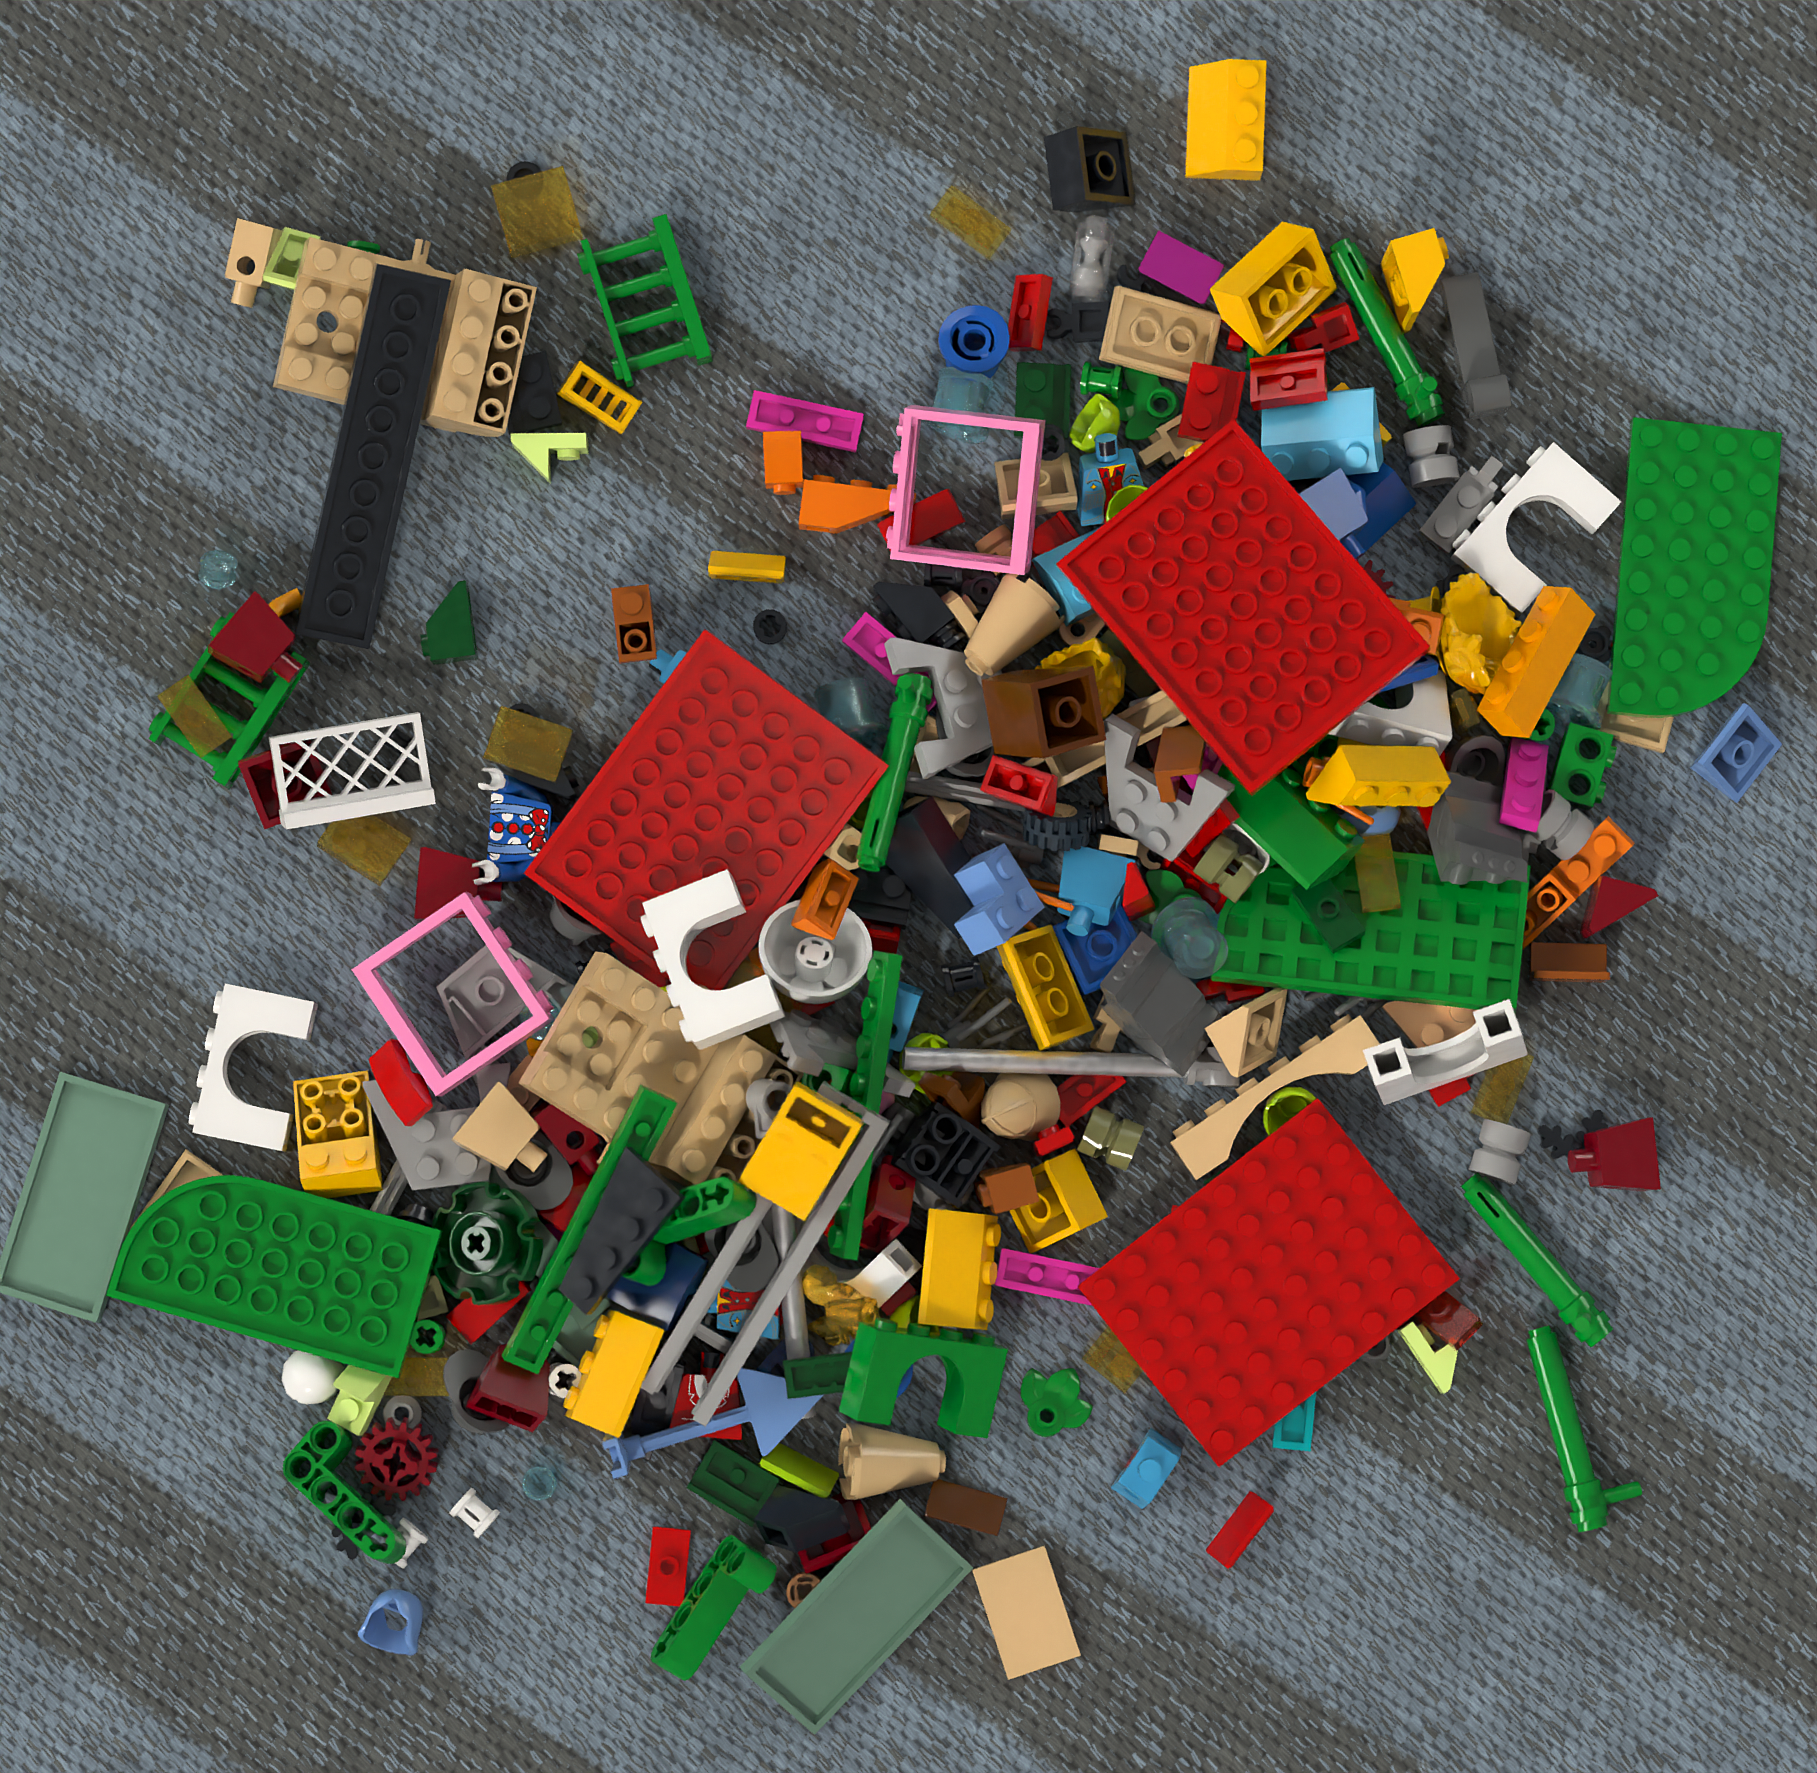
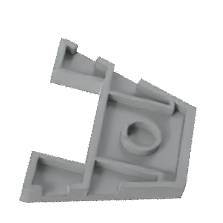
[884,637,1002,779]
[1104,714,1235,862]
[436,944,575,1091]
[769,1009,916,1097]
[362,1062,511,1191]

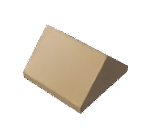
[994,452,1078,519]
[1204,988,1287,1078]

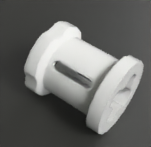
[548,1362,582,1398]
[449,1488,500,1538]
[381,1517,428,1569]

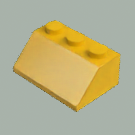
[1185,59,1267,181]
[1210,222,1337,356]
[1380,228,1449,334]
[1306,745,1451,807]
[997,924,1094,1051]
[918,1208,1001,1330]
[563,1310,664,1438]

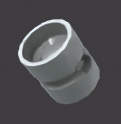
[1403,425,1460,488]
[1526,790,1594,860]
[1468,1119,1531,1185]

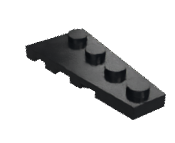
[559,1147,686,1315]

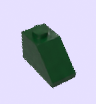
[420,580,478,665]

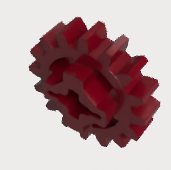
[355,1417,439,1501]

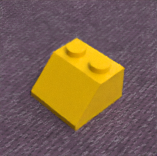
[1009,1148,1108,1254]

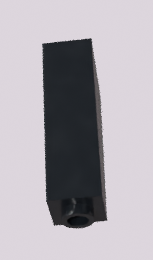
[886,796,974,939]

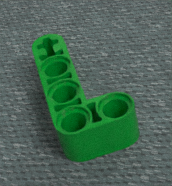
[623,1177,756,1286]
[283,1421,407,1564]
[651,1535,777,1681]

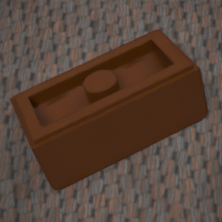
[924,1479,1008,1536]

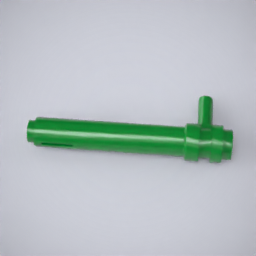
[1329,238,1445,428]
[856,673,934,872]
[1461,1172,1614,1348]
[1526,1325,1642,1533]

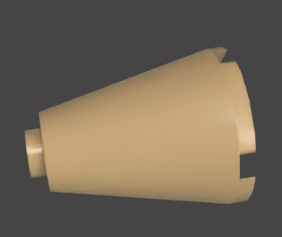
[964,573,1065,676]
[839,1423,946,1500]

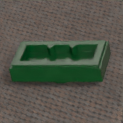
[1292,879,1365,954]
[783,1351,853,1399]

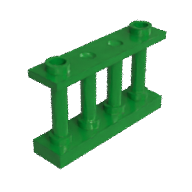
[577,214,713,388]
[148,612,311,790]

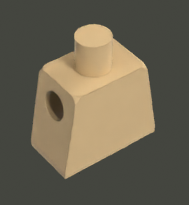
[225,218,283,308]
[452,1081,548,1172]

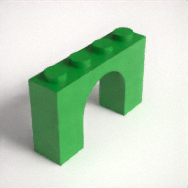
[839,1318,1008,1438]

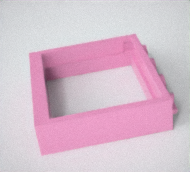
[886,405,1045,575]
[352,892,555,1096]

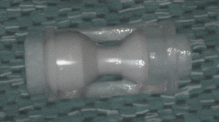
[1069,216,1115,302]

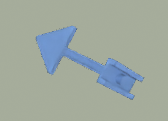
[602,1368,823,1479]

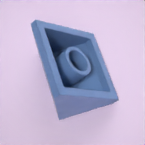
[1690,703,1782,803]

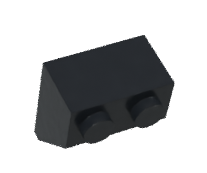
[1044,126,1136,213]

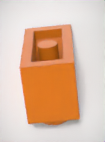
[763,431,803,495]

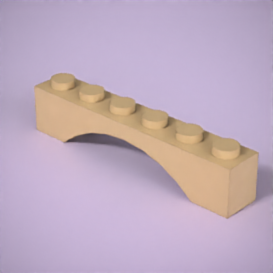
[1022,690,1187,789]
[1170,1014,1380,1180]

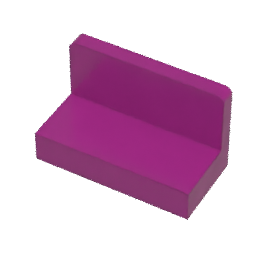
[1139,230,1225,304]

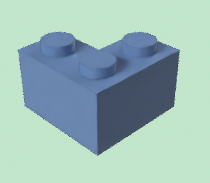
[954,843,1044,956]

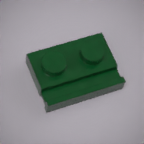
[1014,362,1071,440]
[687,1439,781,1527]

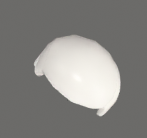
[281,1350,344,1404]

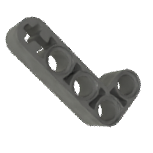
[1439,272,1511,420]

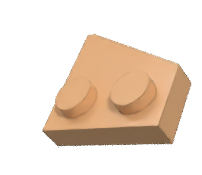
[1382,1001,1477,1048]

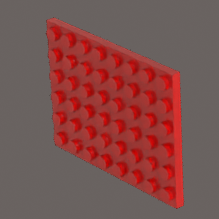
[1056,419,1431,796]
[523,629,889,991]
[1077,1098,1460,1467]

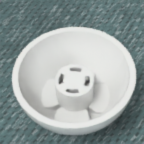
[759,899,872,1004]

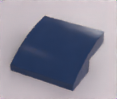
[607,1242,709,1331]

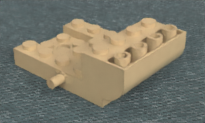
[273,237,537,437]
[519,951,803,1188]

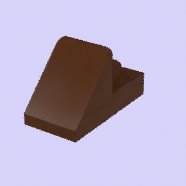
[918,1071,985,1129]

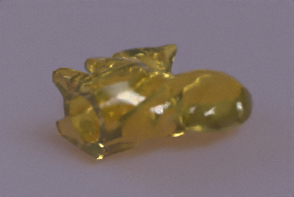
[802,1264,880,1346]

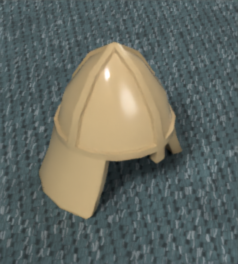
[981,1073,1060,1141]

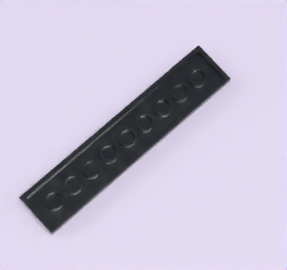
[294,263,451,649]

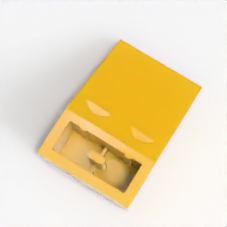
[293,1070,383,1198]
[738,1081,864,1221]

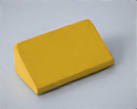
[708,551,786,584]

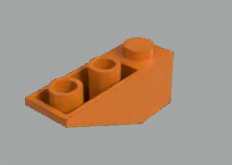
[798,475,916,534]

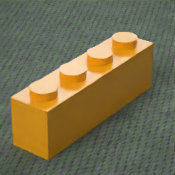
[1477,586,1596,738]

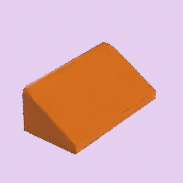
[791,858,859,940]

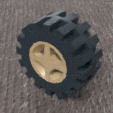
[1023,797,1092,851]

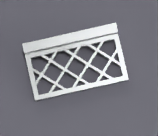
[269,712,436,830]

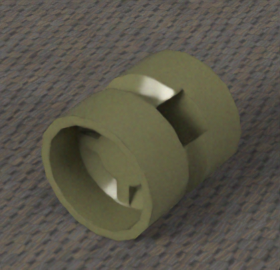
[1193,833,1265,904]
[1077,1106,1144,1171]

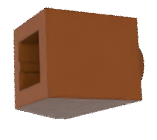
[611,584,657,664]
[973,1162,1040,1214]

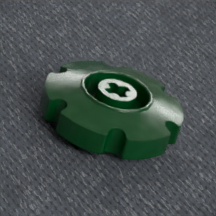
[431,1182,543,1305]

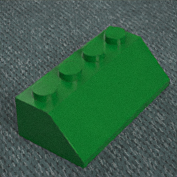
[1217,763,1365,890]

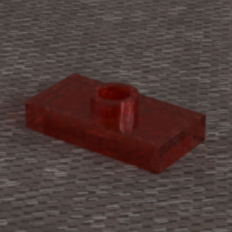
[1413,1291,1483,1351]

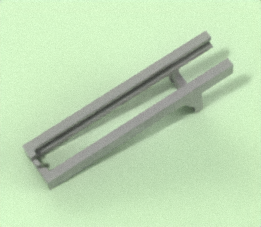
[641,1081,890,1427]

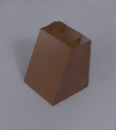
[981,665,1106,759]

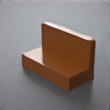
[1154,725,1206,803]
[1529,942,1610,983]

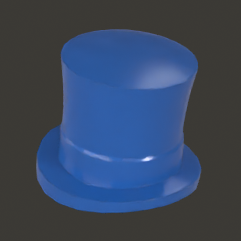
[938,305,1010,384]

